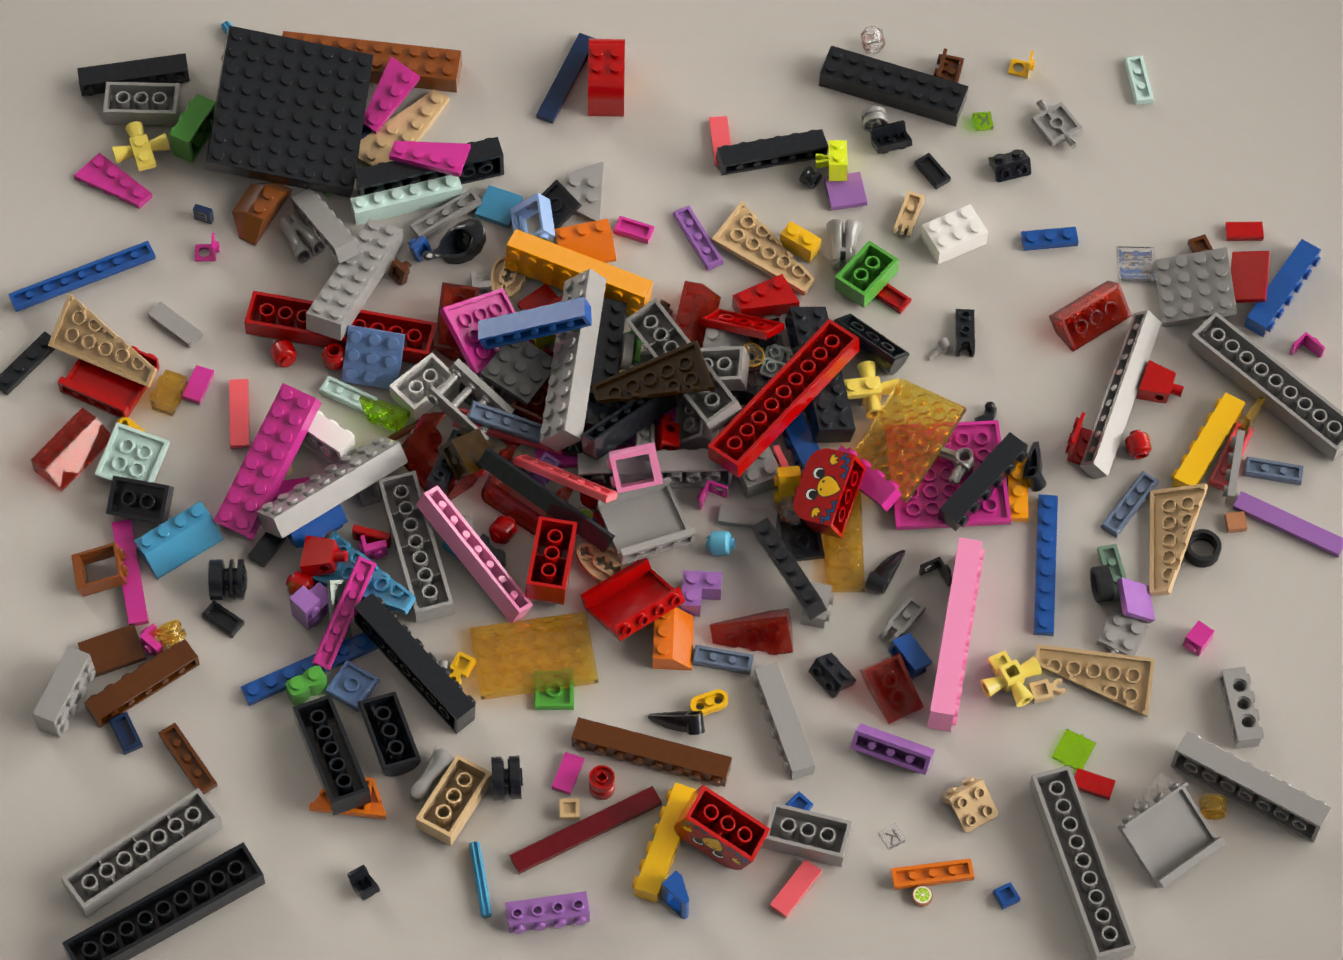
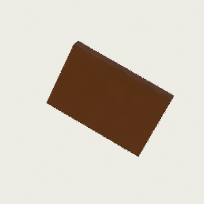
[78,624,147,678]

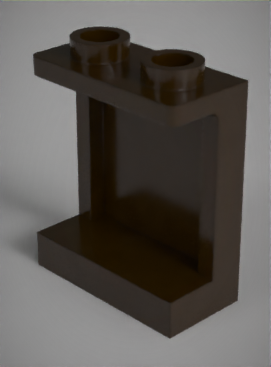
[439,428,491,482]

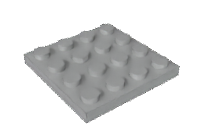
[1153,247,1237,327]

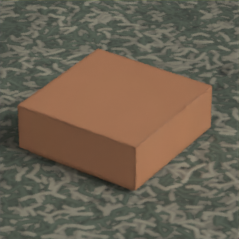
[1224,511,1248,533]

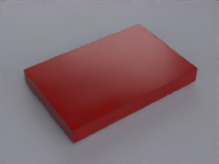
[1231,251,1270,303]

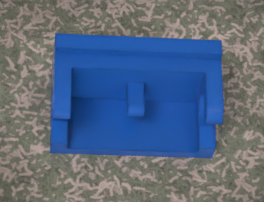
[888,632,932,681]

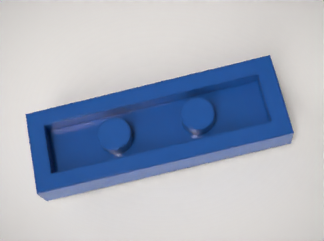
[1020,227,1079,251]

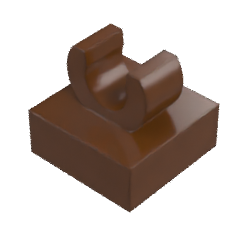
[388,259,412,285]

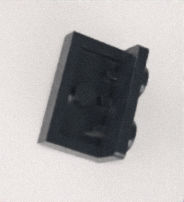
[870,120,912,154]
[989,149,1031,182]
[809,652,856,698]

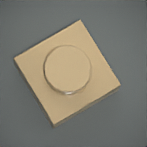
[559,798,580,820]

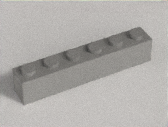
[290,188,359,263]
[752,662,815,780]

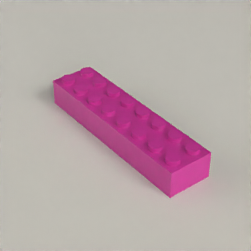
[213,383,322,541]

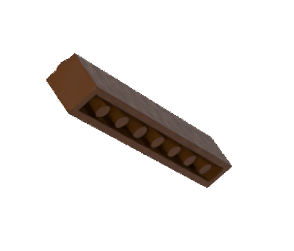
[571,717,732,786]

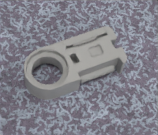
[620,332,635,370]

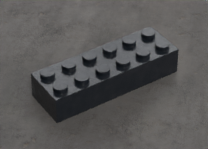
[293,694,372,816]

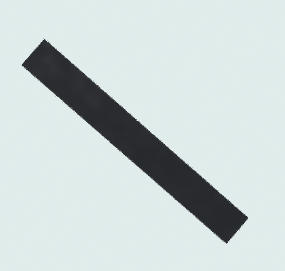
[477,447,615,553]

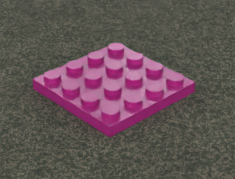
[440,288,532,375]

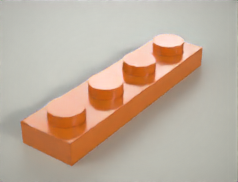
[891,858,974,890]

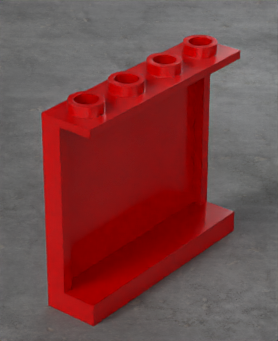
[58,346,160,418]
[580,558,685,641]

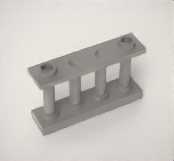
[425,358,514,441]

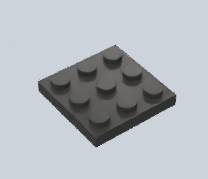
[481,340,553,406]

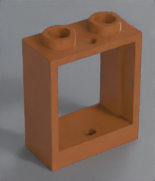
[71,542,129,597]

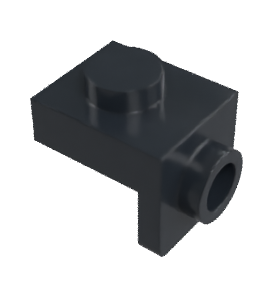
[347,864,380,901]

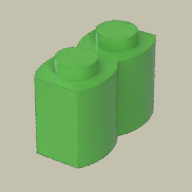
[285,666,328,705]

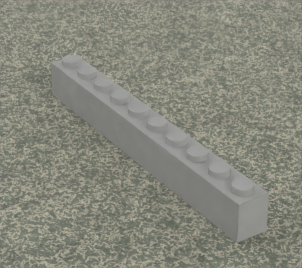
[1080,310,1162,479]

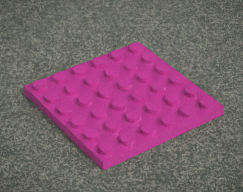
[885,420,1011,530]

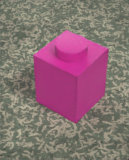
[1183,620,1215,656]

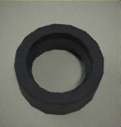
[1184,529,1222,568]
[1090,565,1114,603]

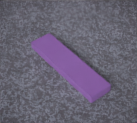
[673,206,724,271]

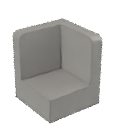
[470,270,492,298]

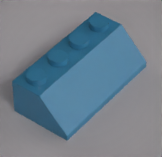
[134,501,223,579]

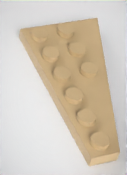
[358,89,449,167]

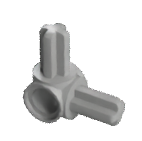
[938,447,975,485]

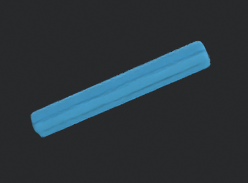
[469,841,492,918]

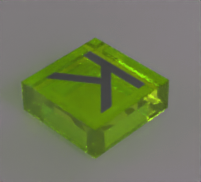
[972,111,994,132]

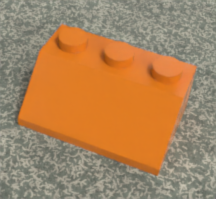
[554,219,616,263]
[652,607,694,670]

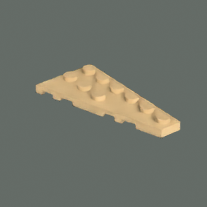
[712,200,815,296]
[48,293,157,387]
[1149,483,1208,596]
[1035,644,1155,717]

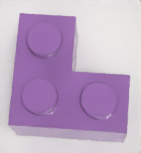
[681,570,722,617]
[289,582,329,630]

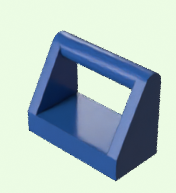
[661,871,689,919]

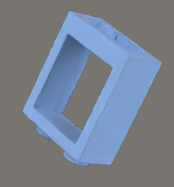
[510,193,555,241]

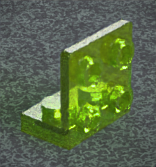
[359,396,411,432]

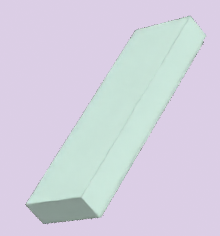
[1124,56,1154,105]
[319,375,378,416]

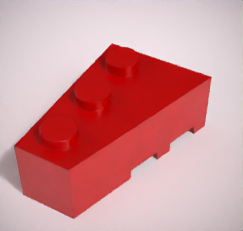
[732,274,800,318]

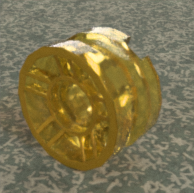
[155,619,187,648]
[1199,794,1227,820]

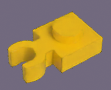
[449,651,477,685]

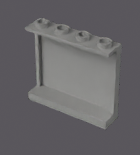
[596,476,695,565]
[1118,782,1226,888]

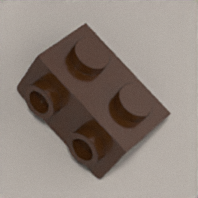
[933,48,964,83]

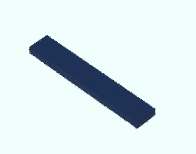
[536,33,596,124]

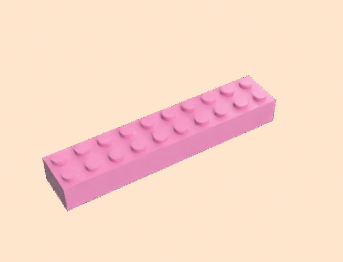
[927,537,985,732]

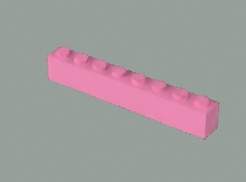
[416,485,533,624]

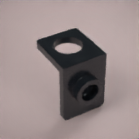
[919,557,952,587]

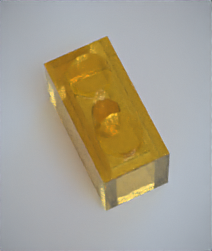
[149,369,188,416]

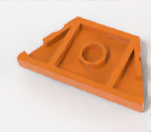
[309,777,387,820]

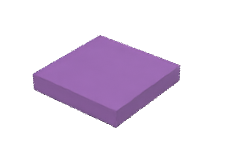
[824,172,867,211]
[1117,577,1155,623]

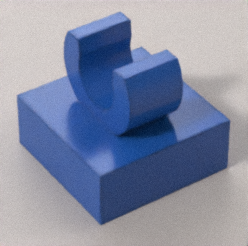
[408,235,431,262]

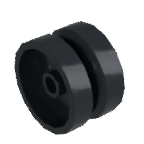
[491,755,523,801]

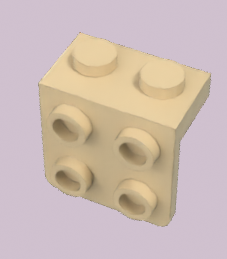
[940,777,998,832]

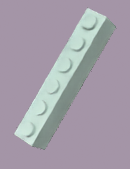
[350,175,463,225]

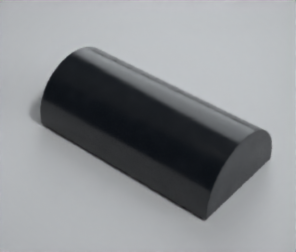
[833,314,910,375]
[357,691,421,777]

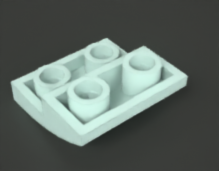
[759,344,793,378]

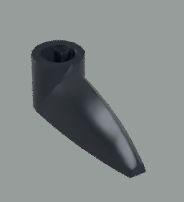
[1023,441,1047,492]
[865,550,906,594]
[648,711,705,735]

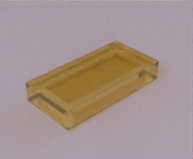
[1240,396,1266,434]

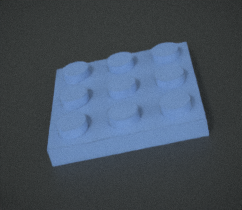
[341,325,405,389]

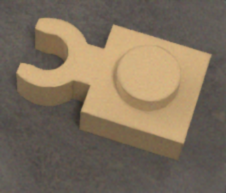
[1028,678,1066,704]

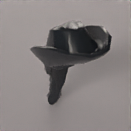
[422,218,486,265]

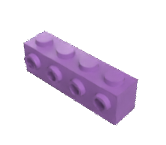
[850,723,935,775]
[505,891,590,934]

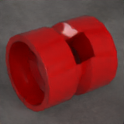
[589,765,615,800]

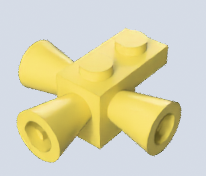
[112,121,170,172]
[844,361,900,419]
[980,650,1042,707]

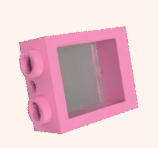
[606,442,663,493]

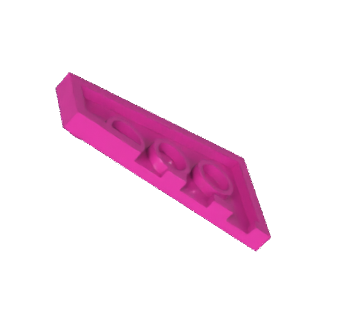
[363,56,421,134]
[389,141,471,177]
[73,153,152,209]

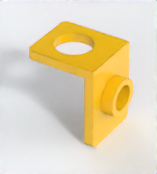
[1008,50,1036,79]

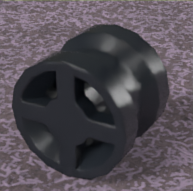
[799,166,822,189]

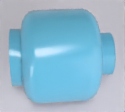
[706,531,736,556]

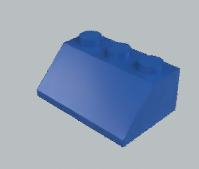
[286,504,348,549]

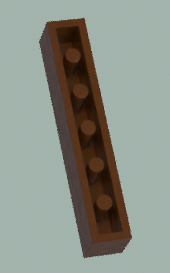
[84,639,200,728]

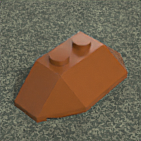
[232,182,292,246]

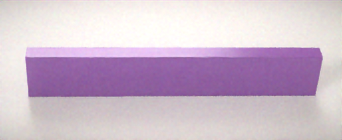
[1232,491,1343,558]

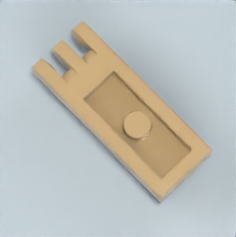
[893,191,925,238]

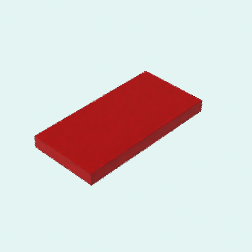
[700,309,785,340]

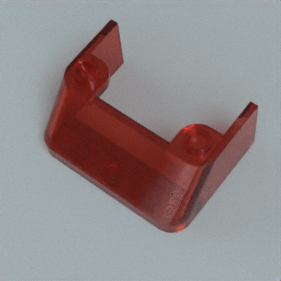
[401,412,485,501]
[481,444,574,535]

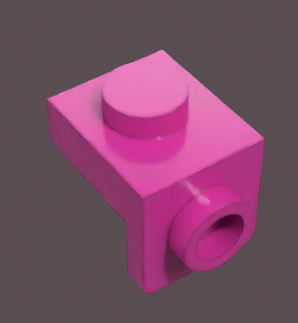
[358,535,388,559]
[139,624,163,656]

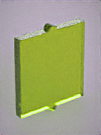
[1052,729,1096,770]

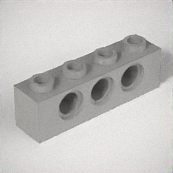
[1219,667,1264,749]

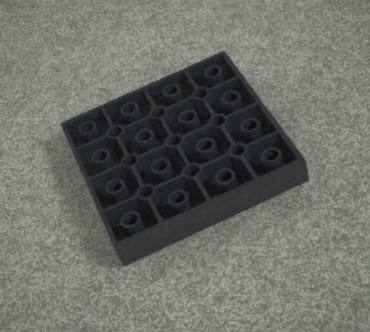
[205,25,373,197]

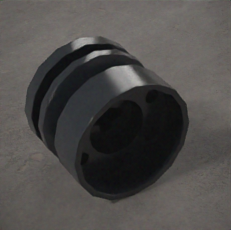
[208,559,248,600]

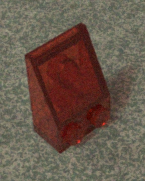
[859,653,924,724]

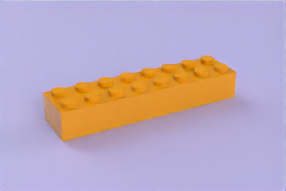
[505,229,653,316]

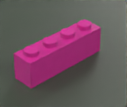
[838,445,902,512]

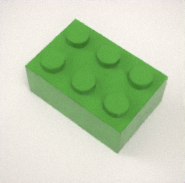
[169,94,215,163]
[835,241,899,308]

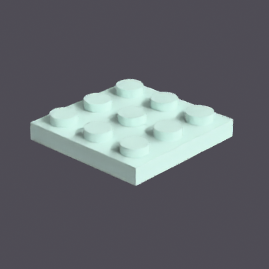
[94,422,171,483]

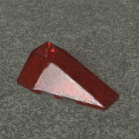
[710,608,794,655]

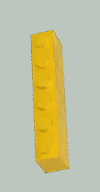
[1171,392,1246,488]
[632,782,697,903]

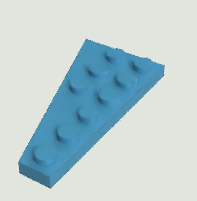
[313,531,416,615]

